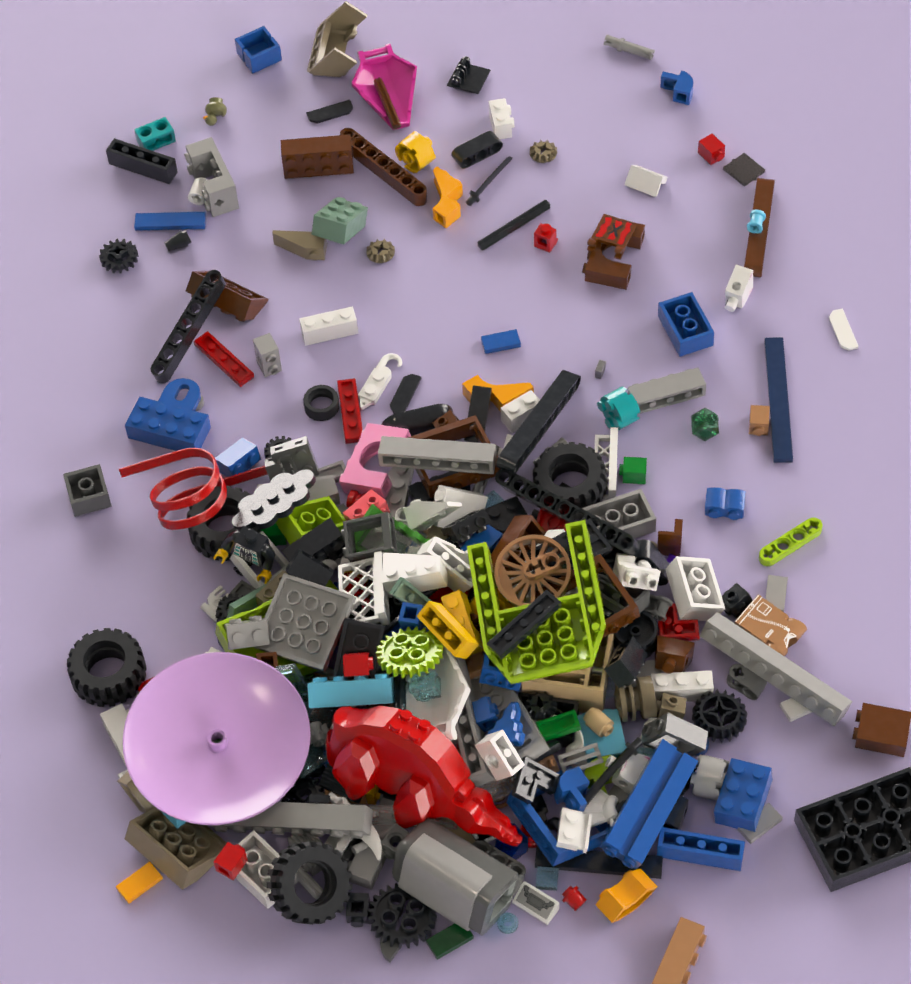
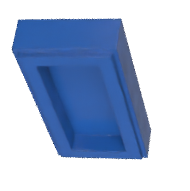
[481,329,521,354]

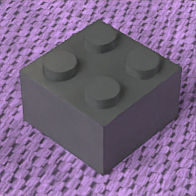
[63,464,112,517]

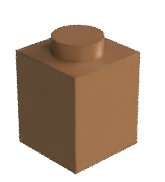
[749,405,770,436]

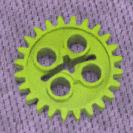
[376,626,444,678]

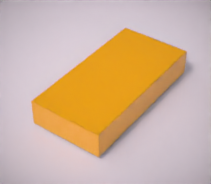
[116,861,163,904]

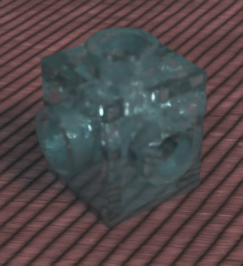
[408,670,441,702]

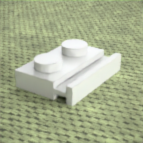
[556,807,592,853]

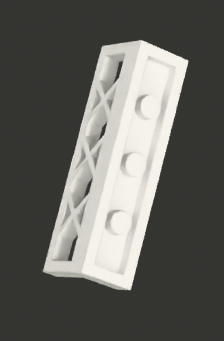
[595,427,618,501]

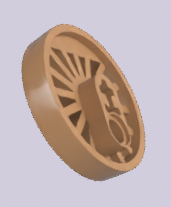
[494,535,572,607]

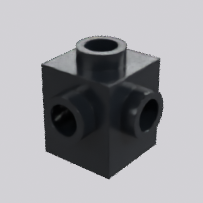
[722,583,753,619]

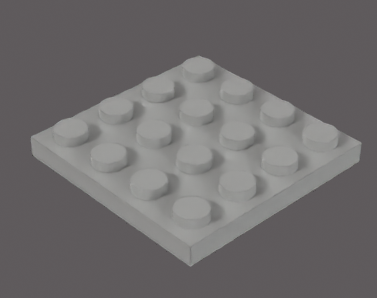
[254,573,356,672]

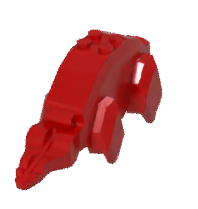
[326,706,522,846]

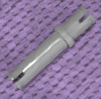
[604,35,655,60]

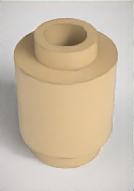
[583,707,614,737]

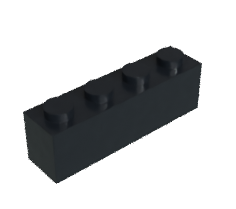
[106,138,178,184]

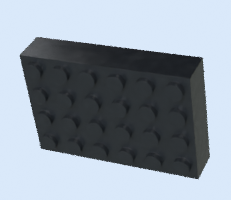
[794,767,911,892]

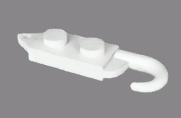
[358,353,402,410]

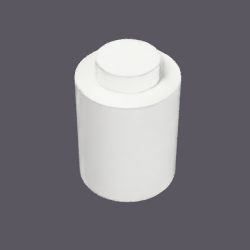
[188,177,207,205]

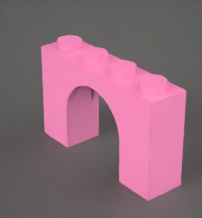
[339,423,411,499]

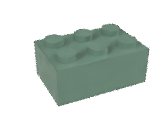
[311,197,368,245]

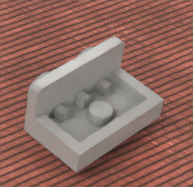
[224,616,270,650]

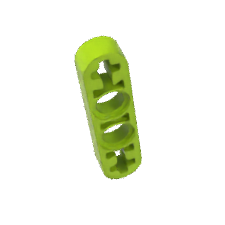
[759,517,823,566]

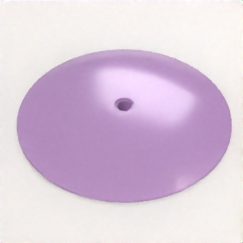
[123,652,311,825]

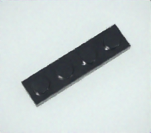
[486,590,562,660]

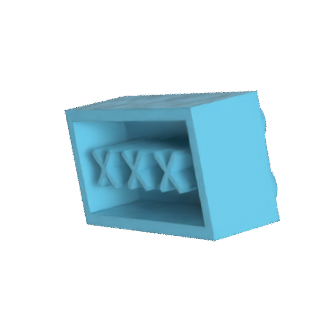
[307,673,394,708]

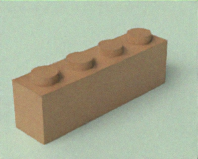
[652,917,707,984]

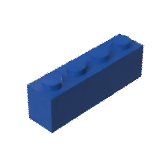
[657,827,745,871]

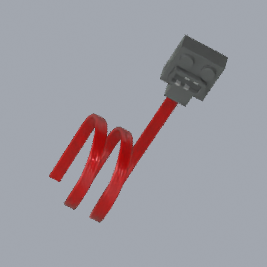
[119,436,319,530]

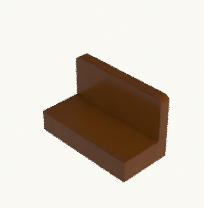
[657,519,683,557]

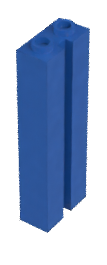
[600,739,698,869]

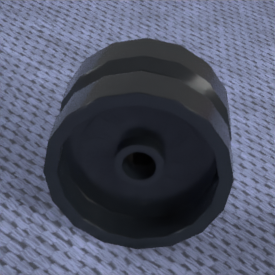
[614,611,658,658]

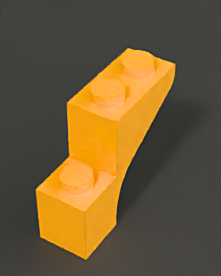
[433,166,463,228]
[462,375,534,412]

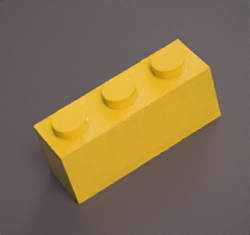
[417,601,479,659]

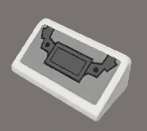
[512,881,559,925]

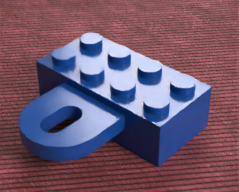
[125,378,211,451]

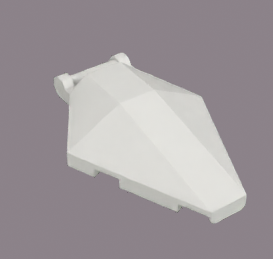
[406,644,471,741]

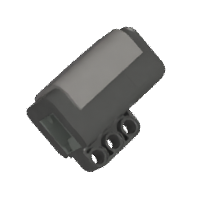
[392,819,526,936]

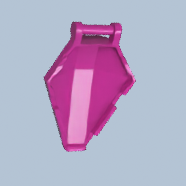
[352,44,417,130]

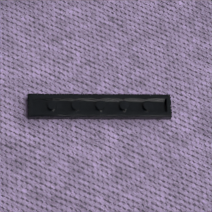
[535,846,663,879]

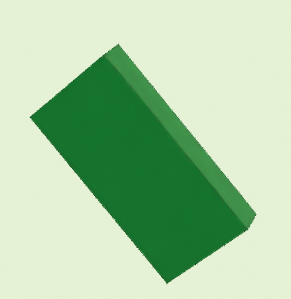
[536,710,582,741]

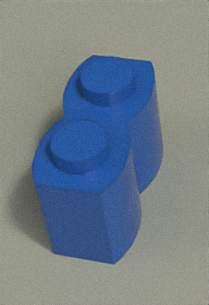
[705,487,746,520]

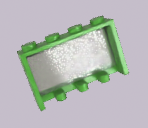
[354,504,430,555]

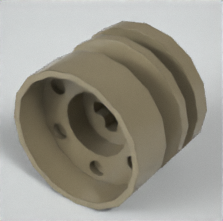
[614,676,657,722]

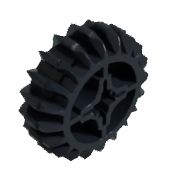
[692,689,747,743]

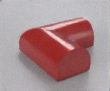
[658,603,700,641]

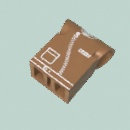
[735,594,807,656]

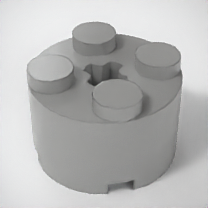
[691,754,730,801]

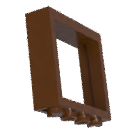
[408,415,500,498]
[536,554,640,639]

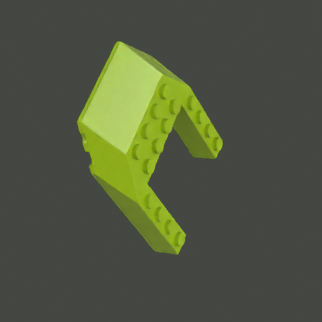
[467,520,606,684]

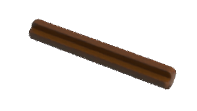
[373,77,401,129]

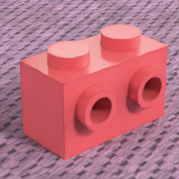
[343,489,390,521]

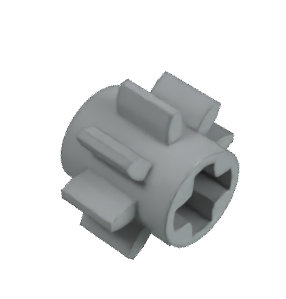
[310,721,329,747]

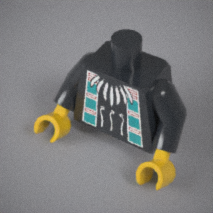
[214,526,275,584]

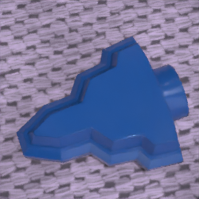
[487,702,525,747]

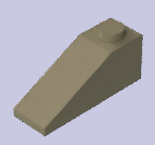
[272,230,327,260]

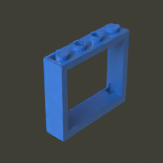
[506,766,611,866]

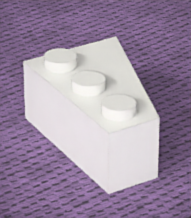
[417,537,473,593]
[382,553,448,598]

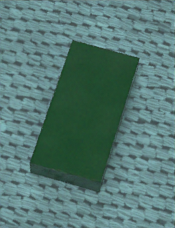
[426,923,474,960]

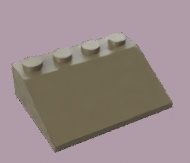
[124,807,227,890]

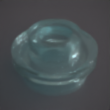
[497,912,519,934]

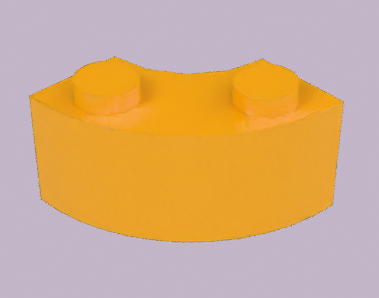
[595,869,658,923]

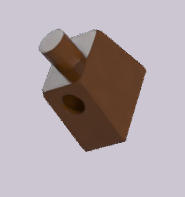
[655,635,695,674]

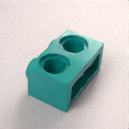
[134,117,176,151]

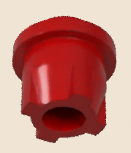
[562,886,587,911]

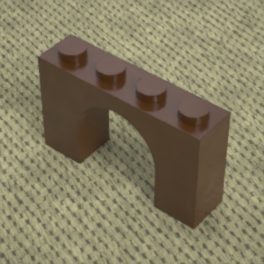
[582,222,645,290]

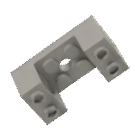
[184,137,239,217]

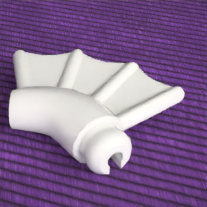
[583,789,619,827]

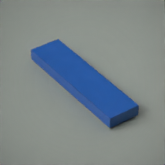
[134,212,206,231]

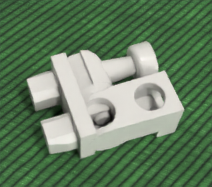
[613,553,660,591]

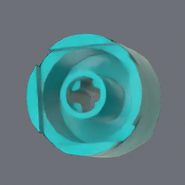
[597,386,640,430]

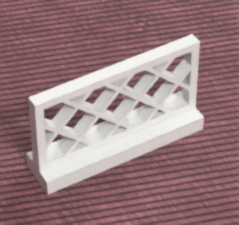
[338,551,390,625]

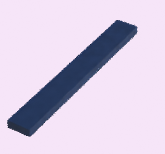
[764,337,793,463]

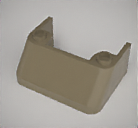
[307,1,367,77]

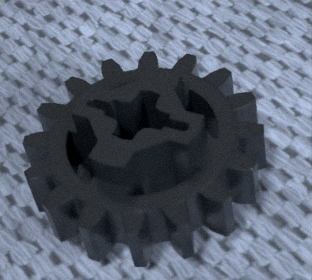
[99,238,139,273]

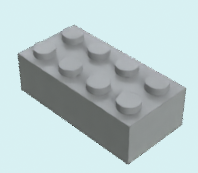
[580,489,656,538]

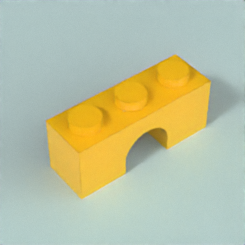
[441,590,484,656]

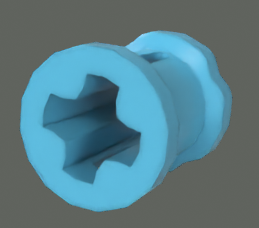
[747,209,766,234]

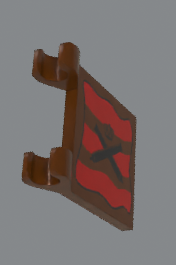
[587,214,637,260]

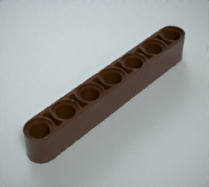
[340,128,427,206]
[744,178,775,277]

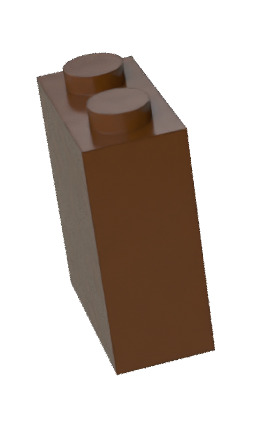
[852,703,911,757]

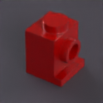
[534,223,558,253]

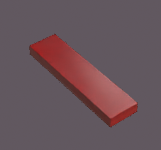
[193,331,254,387]
[337,378,363,444]

